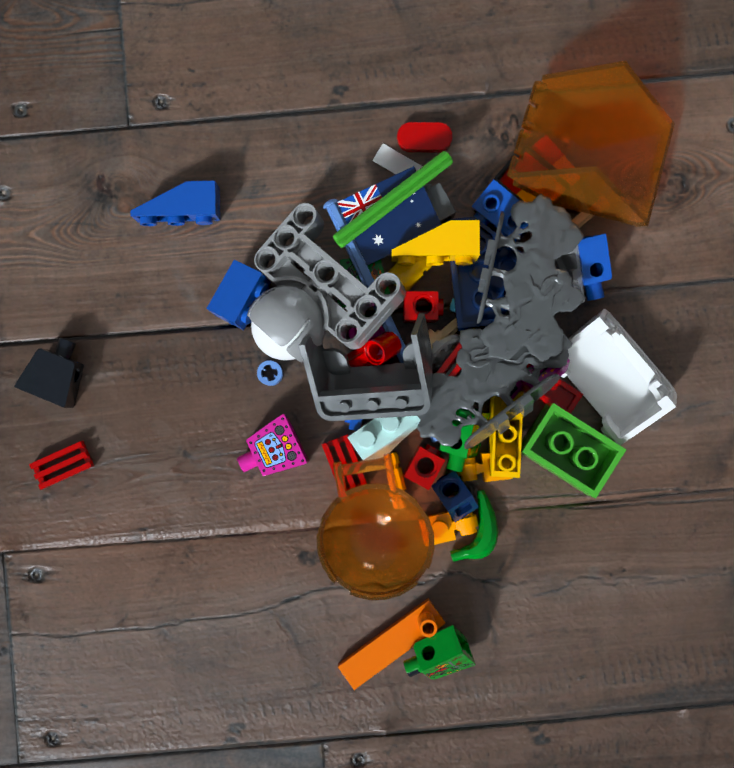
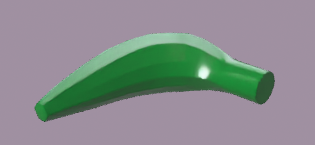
[450,490,499,562]

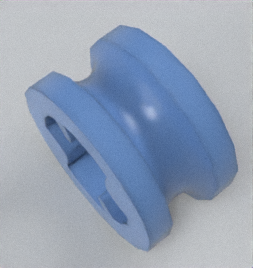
[257,360,283,386]

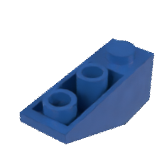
[130,181,220,226]

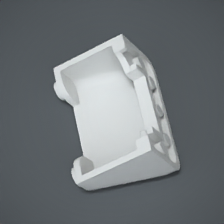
[561,309,677,445]

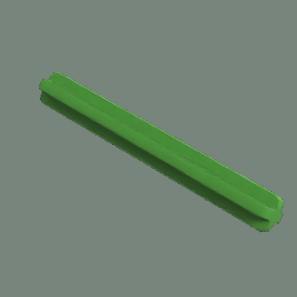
[333,151,453,248]

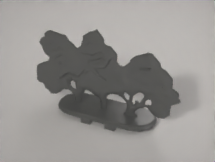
[477,193,586,362]
[417,310,573,449]

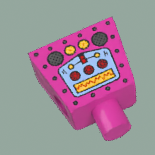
[237,414,309,476]

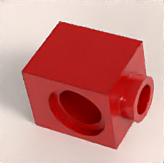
[403,291,444,323]
[403,444,445,490]

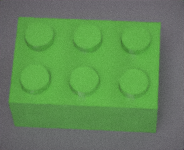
[521,403,627,498]

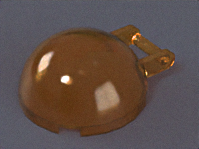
[317,453,435,600]

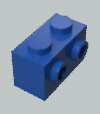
[472,179,528,242]
[206,260,271,330]

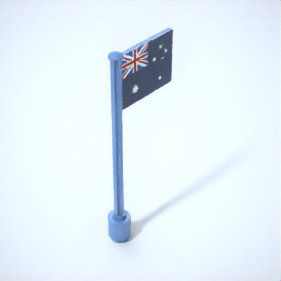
[323,166,441,442]

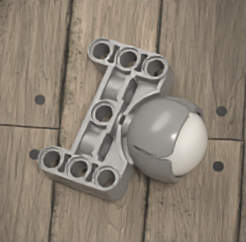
[247,203,406,363]

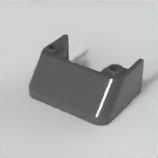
[299,313,433,421]

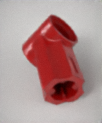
[347,331,401,367]

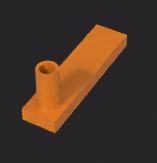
[338,598,445,690]

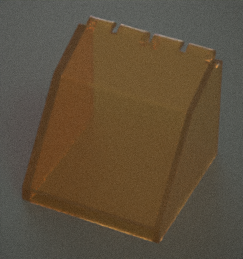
[507,61,675,227]

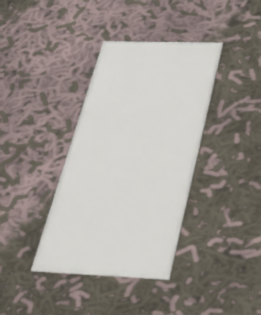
[373,144,423,174]

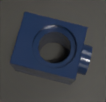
[431,471,478,523]

